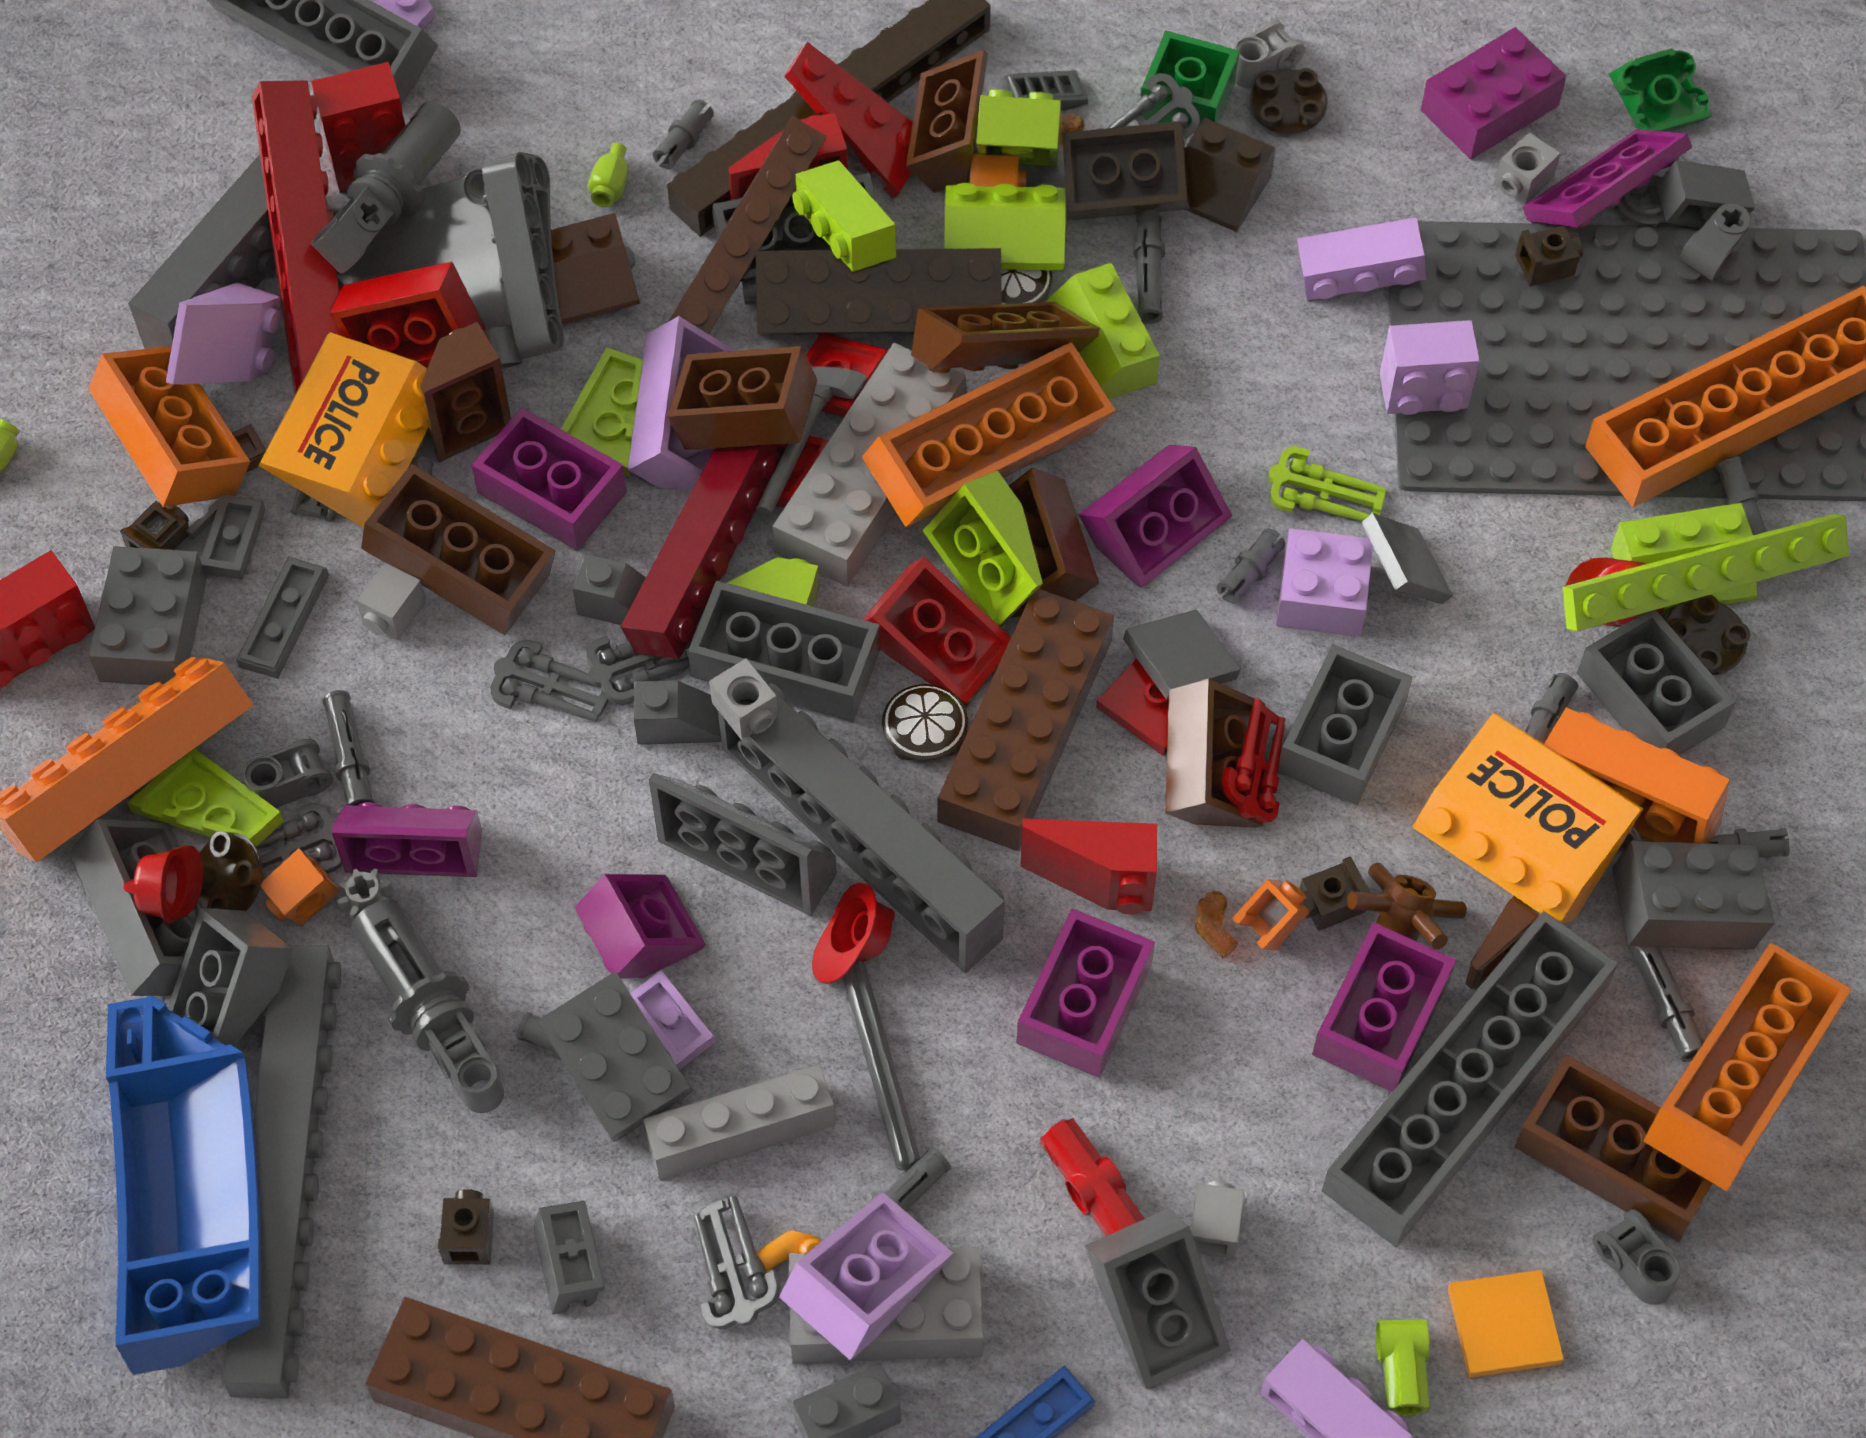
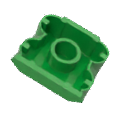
[1608,48,1713,132]

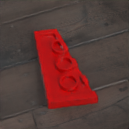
[784,42,913,199]

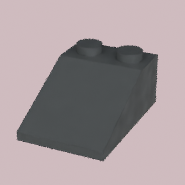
[168,908,293,1046]
[1085,1208,1231,1389]

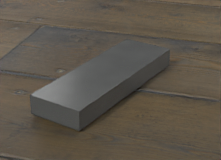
[236,556,329,679]

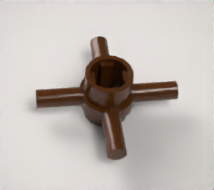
[1347,863,1467,950]

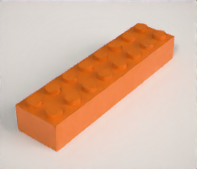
[1585,286,1866,507]

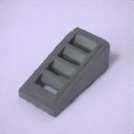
[1003,70,1088,111]

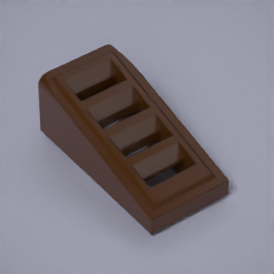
[1465,896,1539,990]

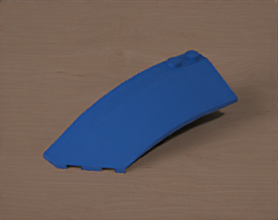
[106,996,261,1375]

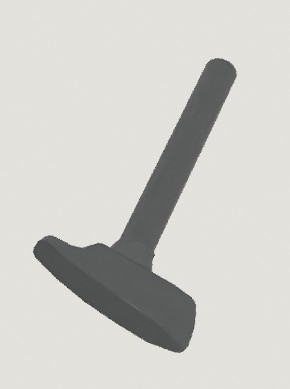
[756,367,867,517]

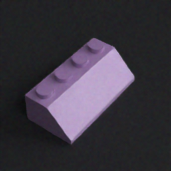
[628,316,735,490]

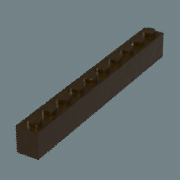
[667,0,991,237]

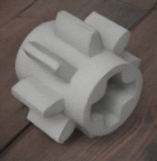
[337,869,393,922]

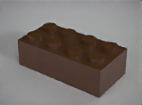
[361,464,556,635]
[1514,1054,1713,1242]

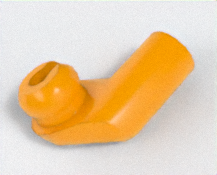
[756,1230,822,1273]

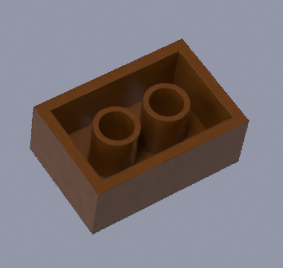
[667,346,818,450]

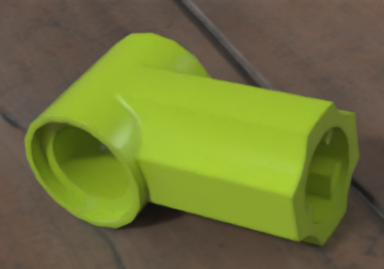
[1376,1319,1429,1417]

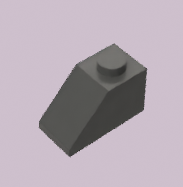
[573,554,646,625]
[634,680,721,744]

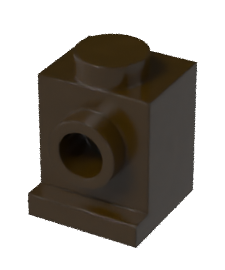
[1515,225,1583,286]
[1300,856,1371,931]
[438,1189,494,1265]

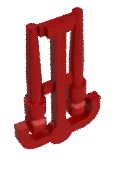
[1222,698,1286,823]

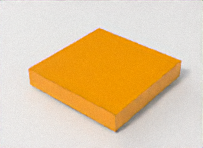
[1447,1270,1564,1378]

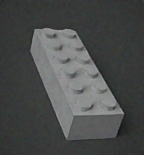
[773,343,966,587]

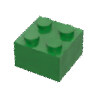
[1140,30,1240,127]

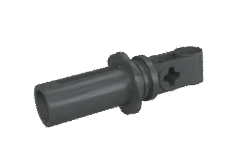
[311,102,461,274]
[351,899,504,1113]

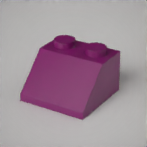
[574,874,706,978]

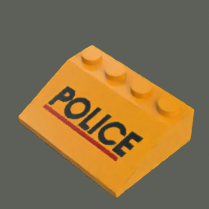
[258,332,429,528]
[1412,713,1643,924]

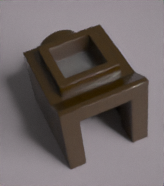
[120,501,189,550]

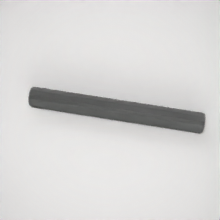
[843,961,920,1170]

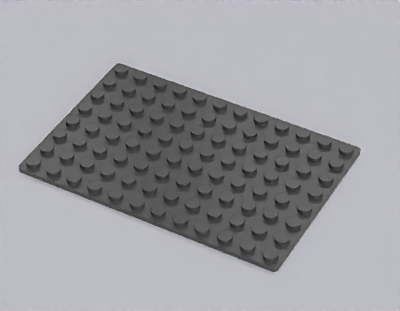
[1388,220,1866,501]

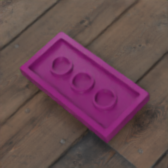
[1522,129,1693,229]

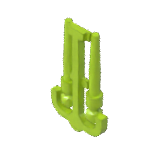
[1268,446,1387,521]

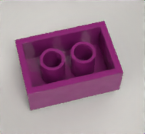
[1420,27,1566,160]
[471,407,627,551]
[1016,908,1155,1078]
[1312,922,1456,1092]

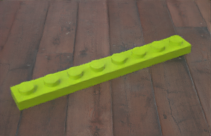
[1562,514,1849,631]

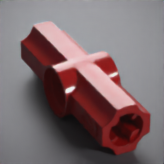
[1040,1118,1145,1236]

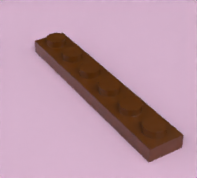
[668,116,827,334]

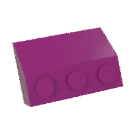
[1078,444,1232,587]
[331,802,482,877]

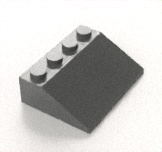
[649,773,837,916]

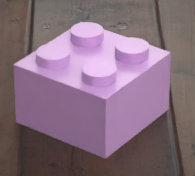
[1380,320,1480,415]
[1276,528,1373,637]

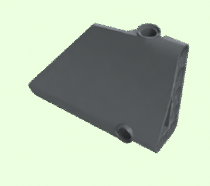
[333,152,564,368]

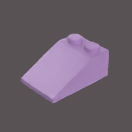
[166,283,281,384]
[779,1192,953,1360]

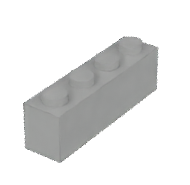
[643,1064,835,1181]

